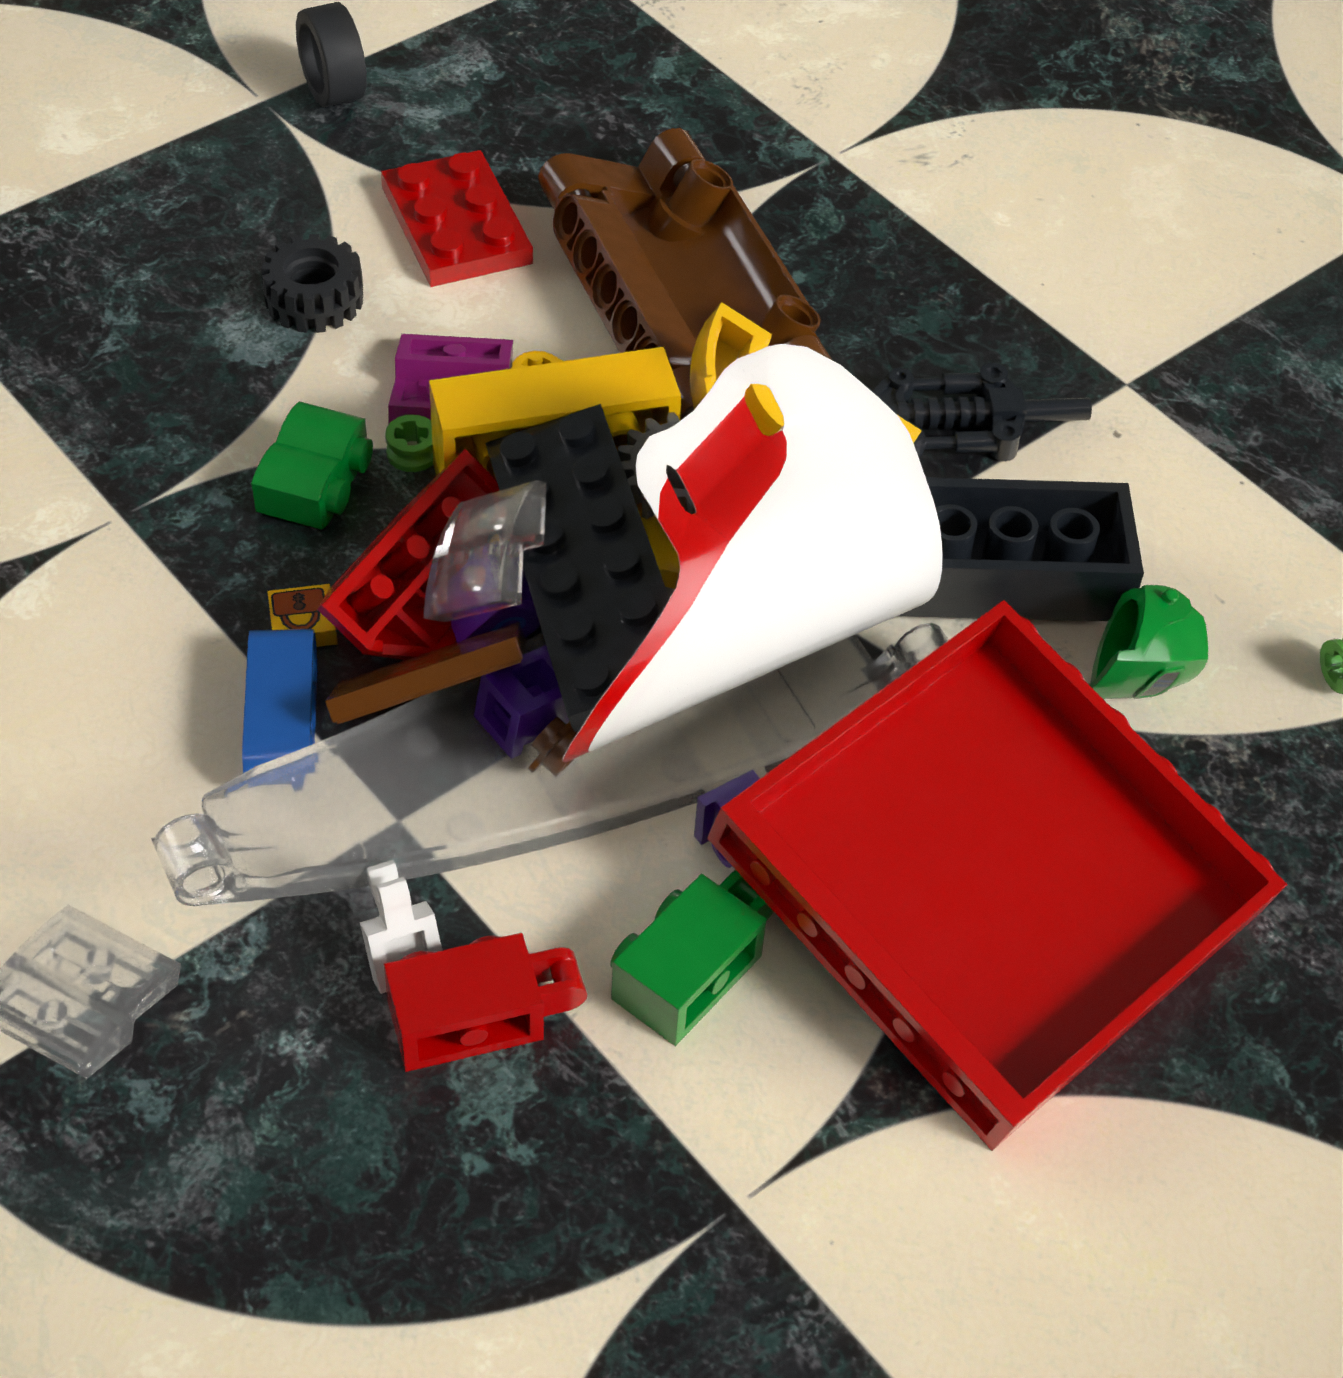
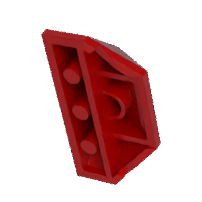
[317,449,508,660]

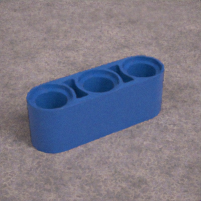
[242,629,317,790]

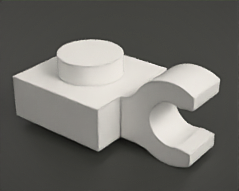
[360,860,442,994]

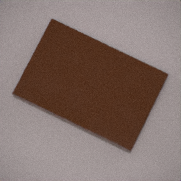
[325,622,526,724]

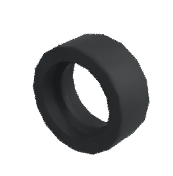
[296,2,367,107]

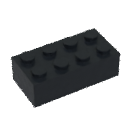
[898,477,1144,621]

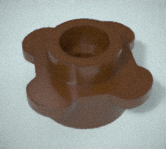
[528,716,579,777]

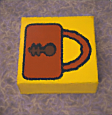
[268,584,337,647]

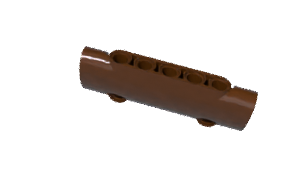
[538,128,833,421]

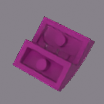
[388,333,513,425]

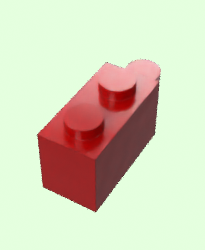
[384,933,587,1072]

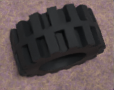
[261,234,363,333]

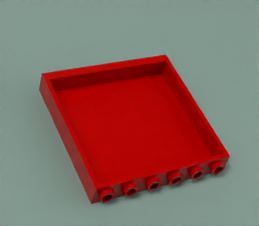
[707,600,1288,1151]

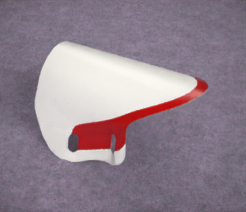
[562,344,942,763]

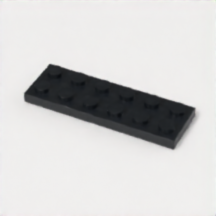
[485,404,669,732]

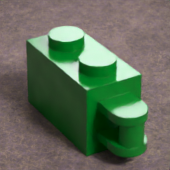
[610,870,774,1047]

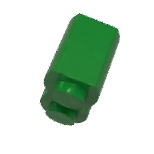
[251,401,373,530]

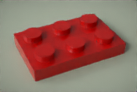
[381,150,533,287]

